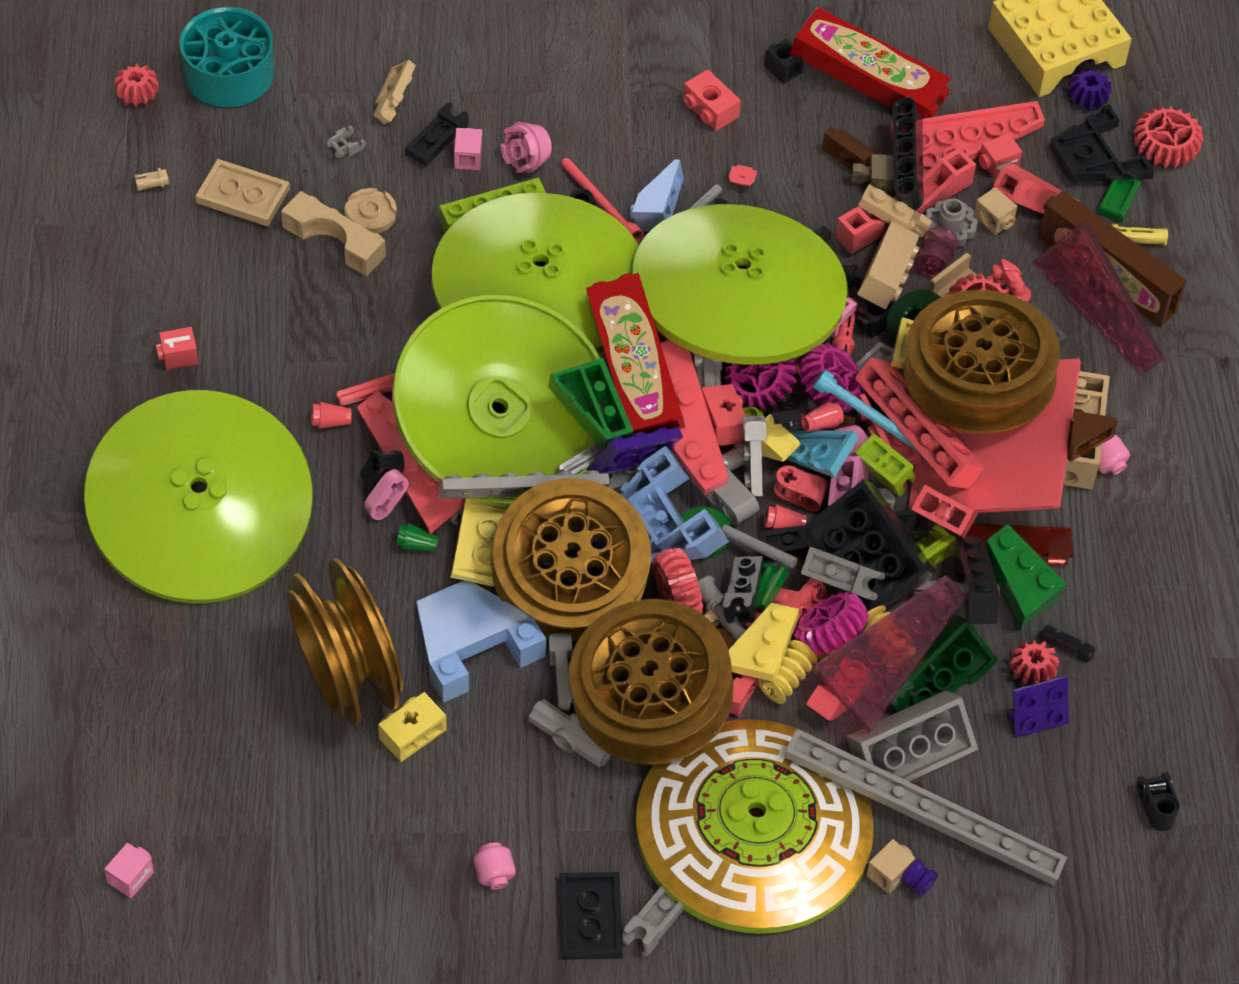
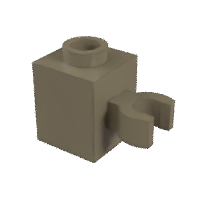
[851,154,895,196]

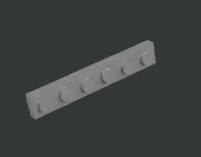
[437,470,610,499]

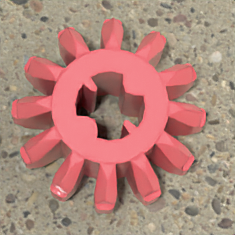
[114,63,159,107]
[1009,638,1059,686]

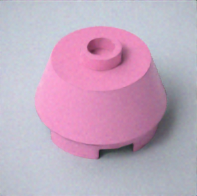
[501,122,552,173]

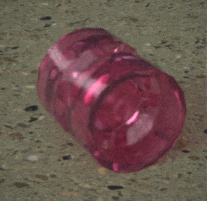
[916,227,958,277]

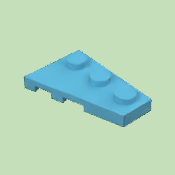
[786,430,859,478]

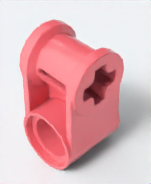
[773,466,829,512]

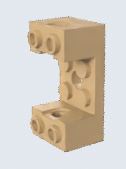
[1064,371,1110,490]

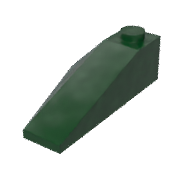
[885,613,999,713]

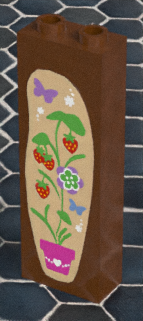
[1039,190,1187,328]

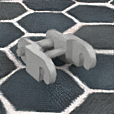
[326,125,366,158]

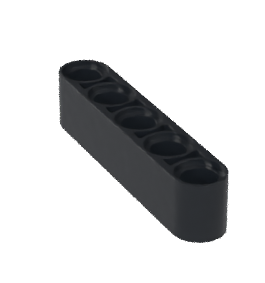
[893,97,924,210]

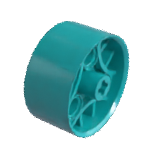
[179,7,275,107]

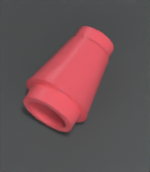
[311,401,352,429]
[801,402,844,432]
[764,504,807,530]

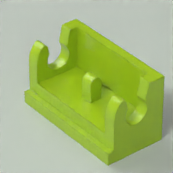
[855,433,915,498]
[917,524,956,567]

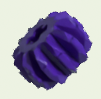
[1067,68,1112,111]

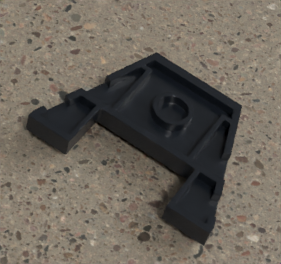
[1050,104,1154,181]

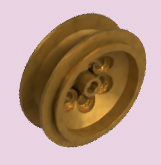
[904,290,1060,434]
[491,478,651,641]
[286,558,403,726]
[569,599,734,765]

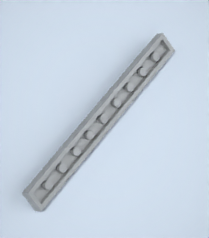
[783,729,1067,886]

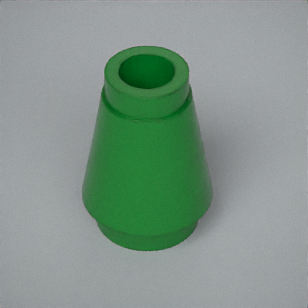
[396,523,439,552]

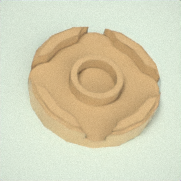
[344,188,397,233]

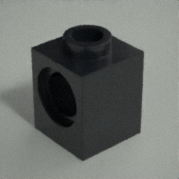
[764,38,804,84]
[855,300,895,338]

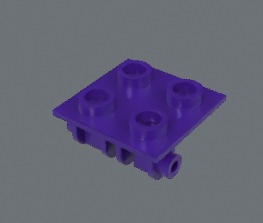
[1007,675,1069,738]

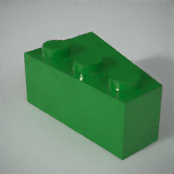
[548,357,633,451]
[986,524,1066,630]

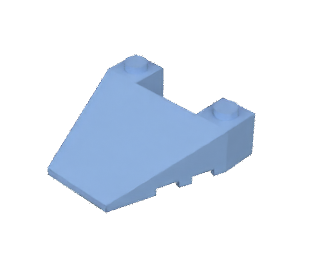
[594,446,729,568]
[416,580,546,703]

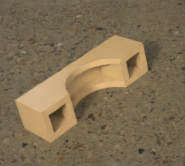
[281,191,386,277]

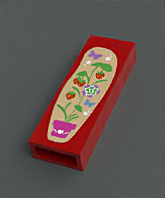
[790,7,951,119]
[586,272,685,436]

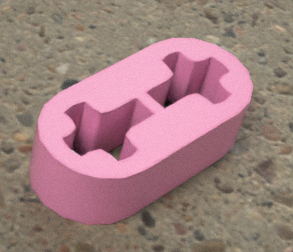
[364,469,409,520]

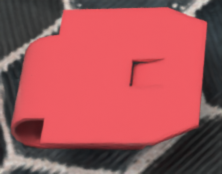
[729,165,757,187]

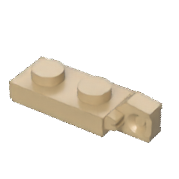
[374,60,416,125]
[858,184,932,237]

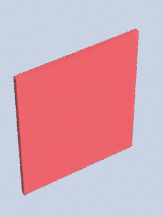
[908,358,1081,513]

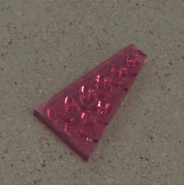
[1033,221,1165,373]
[813,575,965,734]

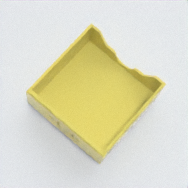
[988,0,1132,97]

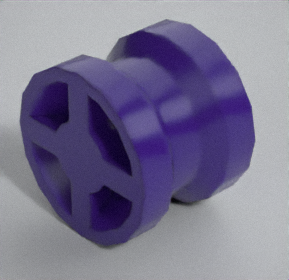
[901,859,938,897]

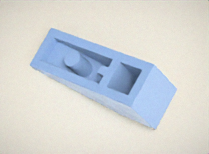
[630,159,684,232]

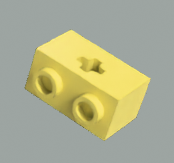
[378,692,447,762]

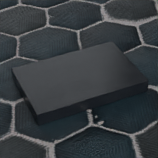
[559,872,623,960]

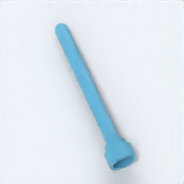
[812,369,921,454]

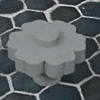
[926,199,978,248]

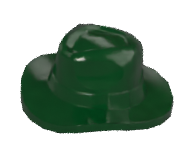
[886,290,942,345]

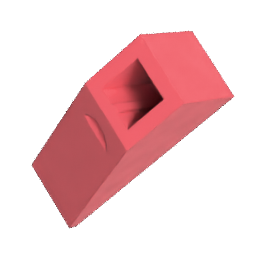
[992,163,1079,214]

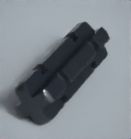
[1040,625,1096,662]

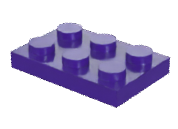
[587,427,683,474]

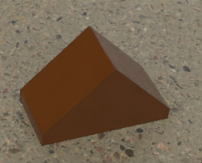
[1067,411,1118,462]

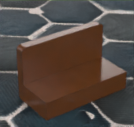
[822,127,877,171]

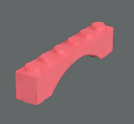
[835,148,976,255]

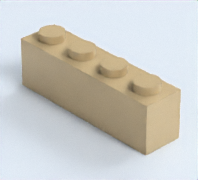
[857,221,920,310]

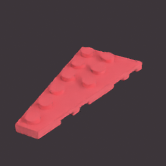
[889,101,1045,176]
[661,339,728,496]
[357,391,465,534]

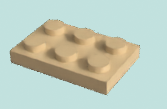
[195,159,290,226]

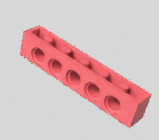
[855,357,984,489]

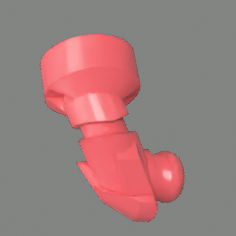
[991,259,1031,303]

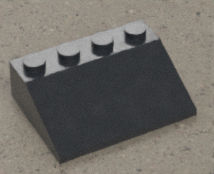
[797,480,937,612]

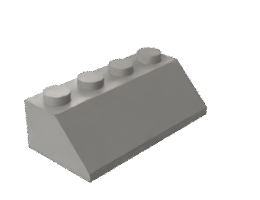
[846,691,978,782]

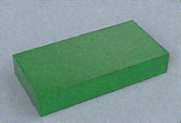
[1097,180,1141,223]

